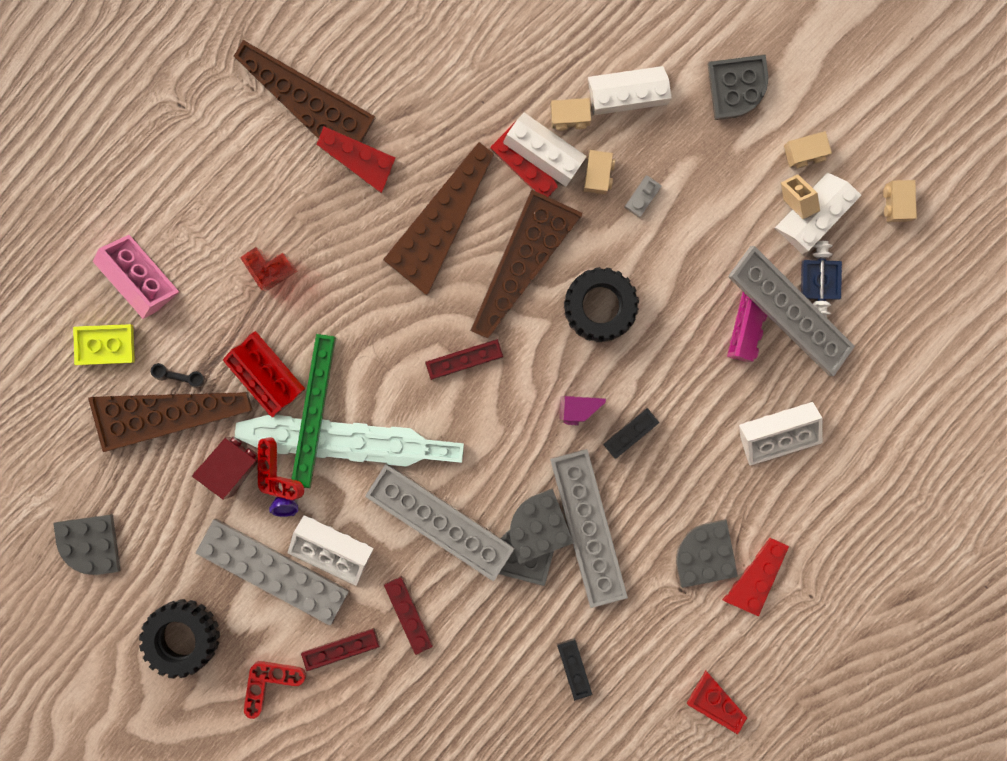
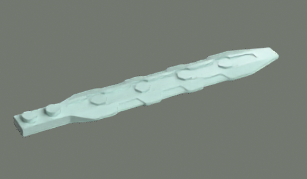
[235,415,464,467]

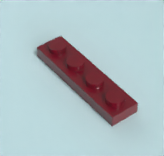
[384,576,433,655]

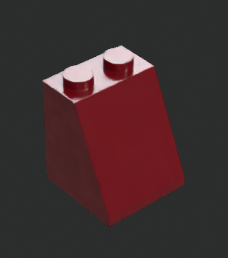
[192,437,258,500]

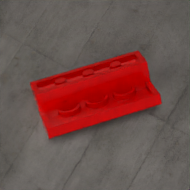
[223,331,305,418]

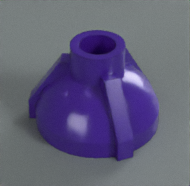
[269,491,299,517]

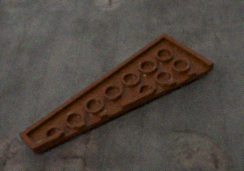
[234,40,376,143]
[383,142,494,296]
[470,190,583,338]
[88,392,253,452]

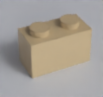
[550,98,591,131]
[784,131,832,169]
[583,150,615,195]
[781,175,820,219]
[883,180,917,222]

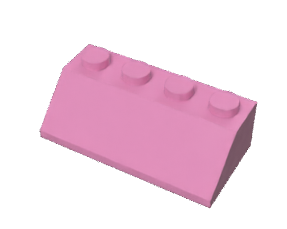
[93,235,179,319]

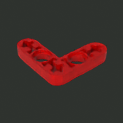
[258,437,304,500]
[244,661,306,719]

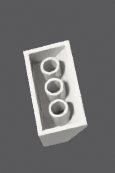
[588,66,672,115]
[503,113,586,187]
[775,173,861,254]
[739,402,823,466]
[288,515,373,586]

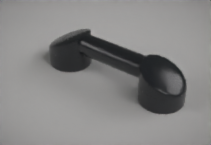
[150,363,205,388]

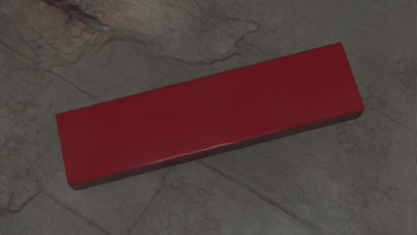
[425,339,503,380]
[301,628,380,671]

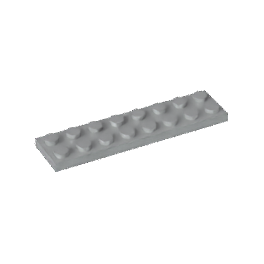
[728,246,855,376]
[550,449,628,608]
[365,464,515,581]
[196,519,350,626]

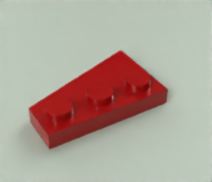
[687,670,747,734]

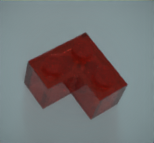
[240,247,298,292]

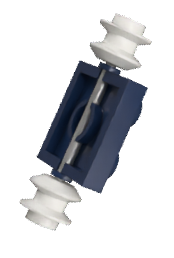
[801,241,842,318]

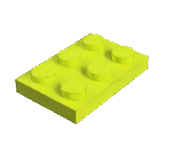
[73,324,135,365]

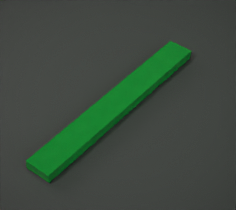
[292,334,336,489]

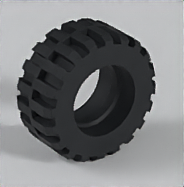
[564,267,639,342]
[139,599,220,679]

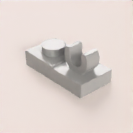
[624,175,662,218]

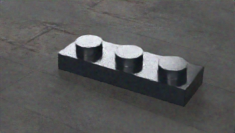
[603,408,660,459]
[557,638,593,701]

